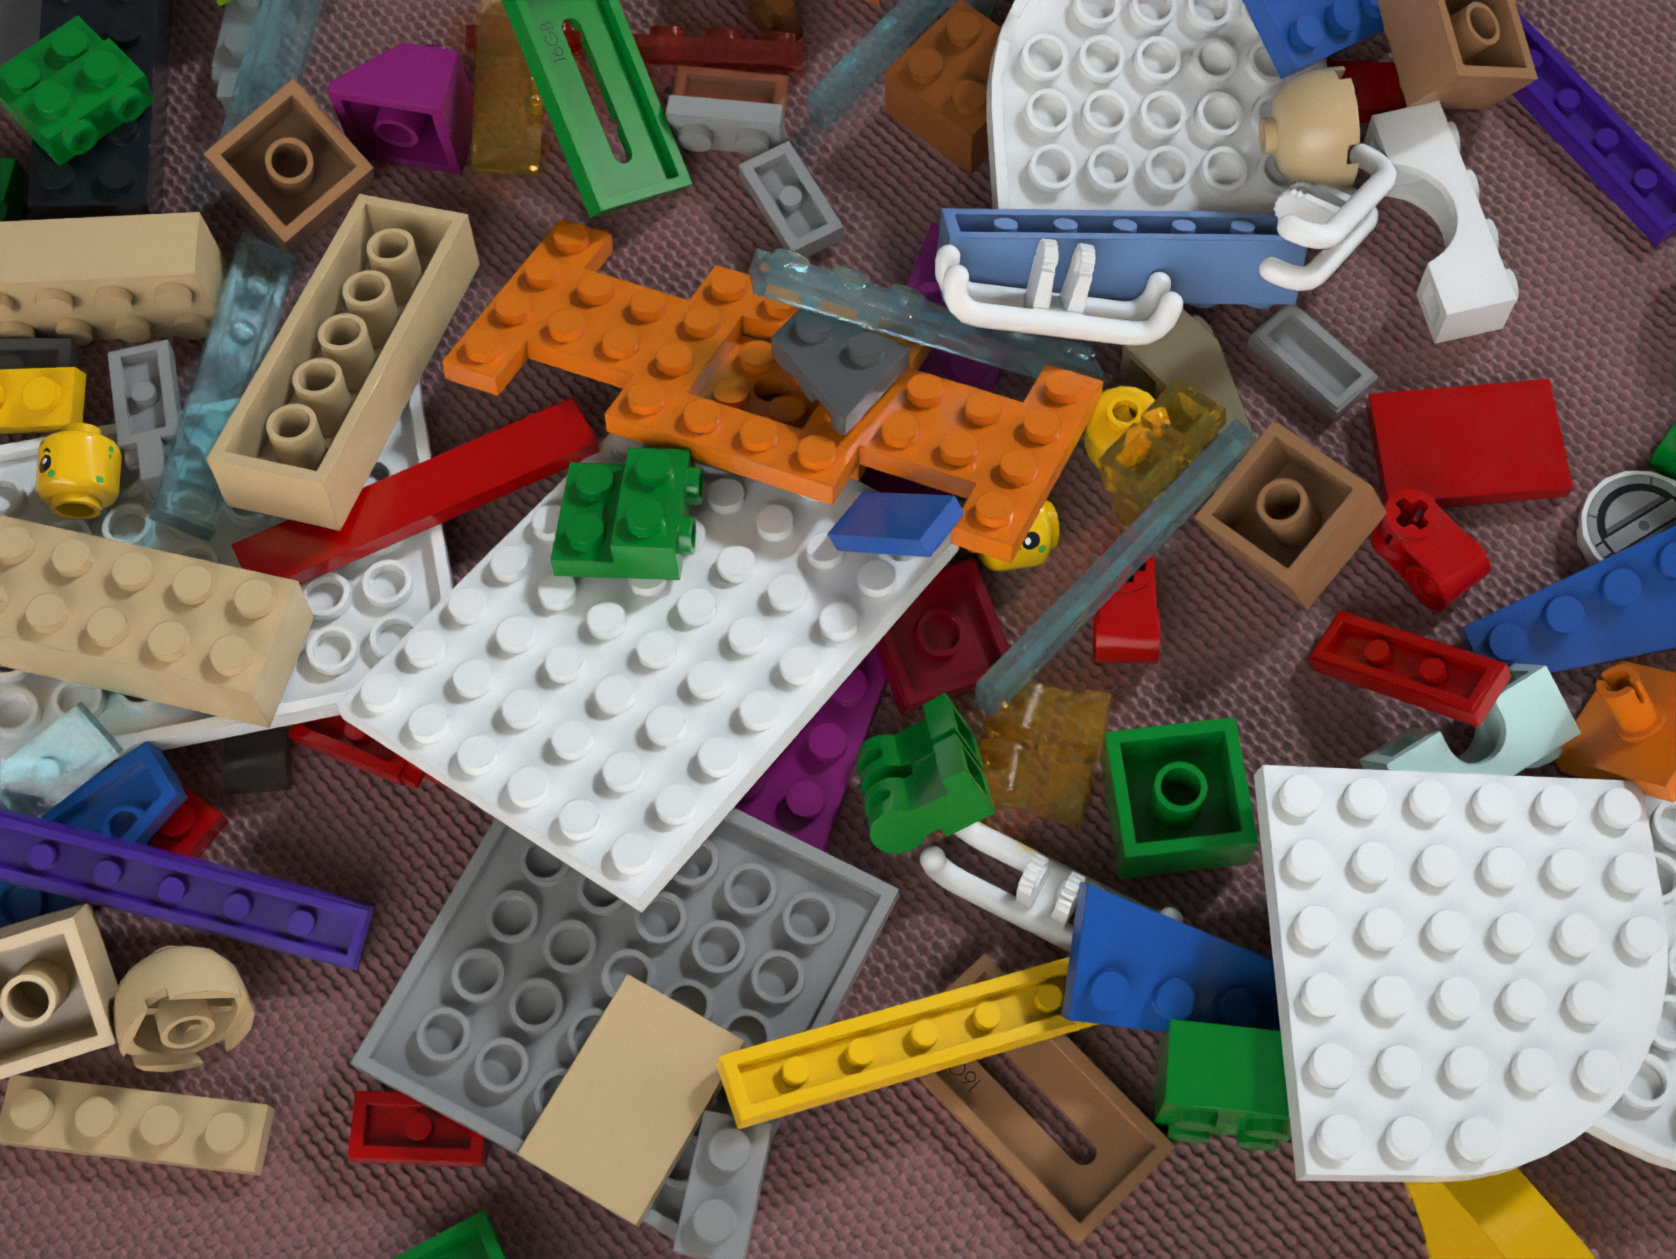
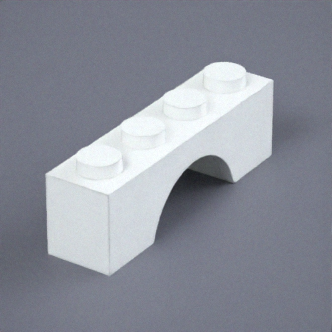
[1363,101,1519,344]

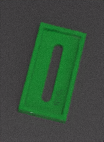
[501,0,692,218]

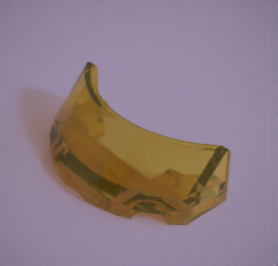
[471,0,543,176]

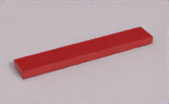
[231,397,600,585]

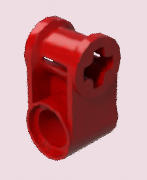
[1369,488,1491,612]
[1092,539,1160,664]

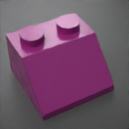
[327,42,480,175]

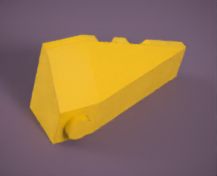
[1404,1168,1596,1259]

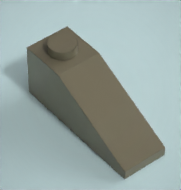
[1119,309,1256,476]

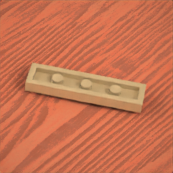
[0,1075,275,1176]

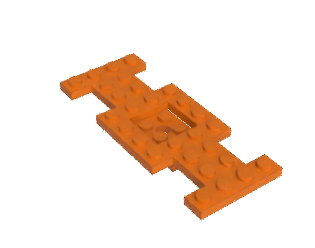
[442,218,1103,563]

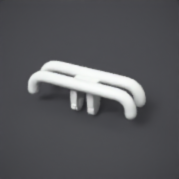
[1259,144,1397,291]
[935,238,1183,346]
[920,821,1183,953]

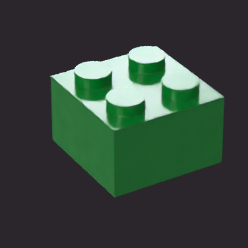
[1100,717,1258,879]
[1152,1019,1292,1150]

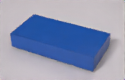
[827,492,964,557]

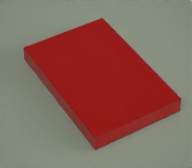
[1365,379,1573,509]

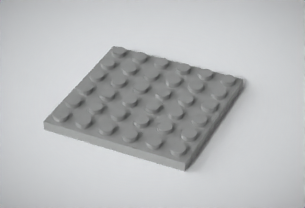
[350,808,899,1240]

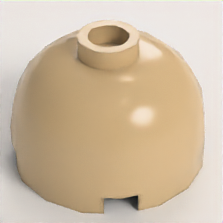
[1259,66,1360,189]
[113,945,255,1073]

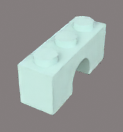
[1359,663,1581,776]

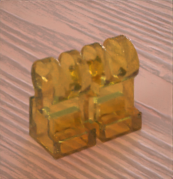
[1098,378,1226,540]
[978,676,1112,830]

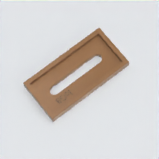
[917,953,1176,1246]

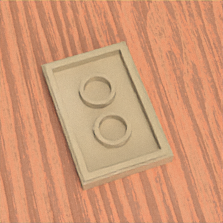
[517,974,746,1228]

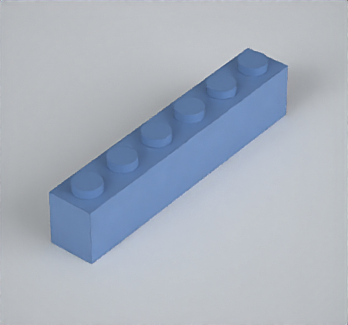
[937,208,1308,309]

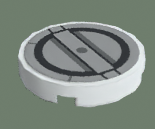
[1576,471,1676,566]

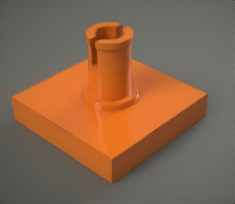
[1554,660,1676,803]

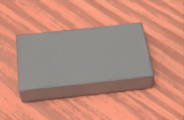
[1247,304,1378,423]

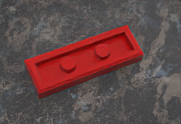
[1308,610,1511,727]

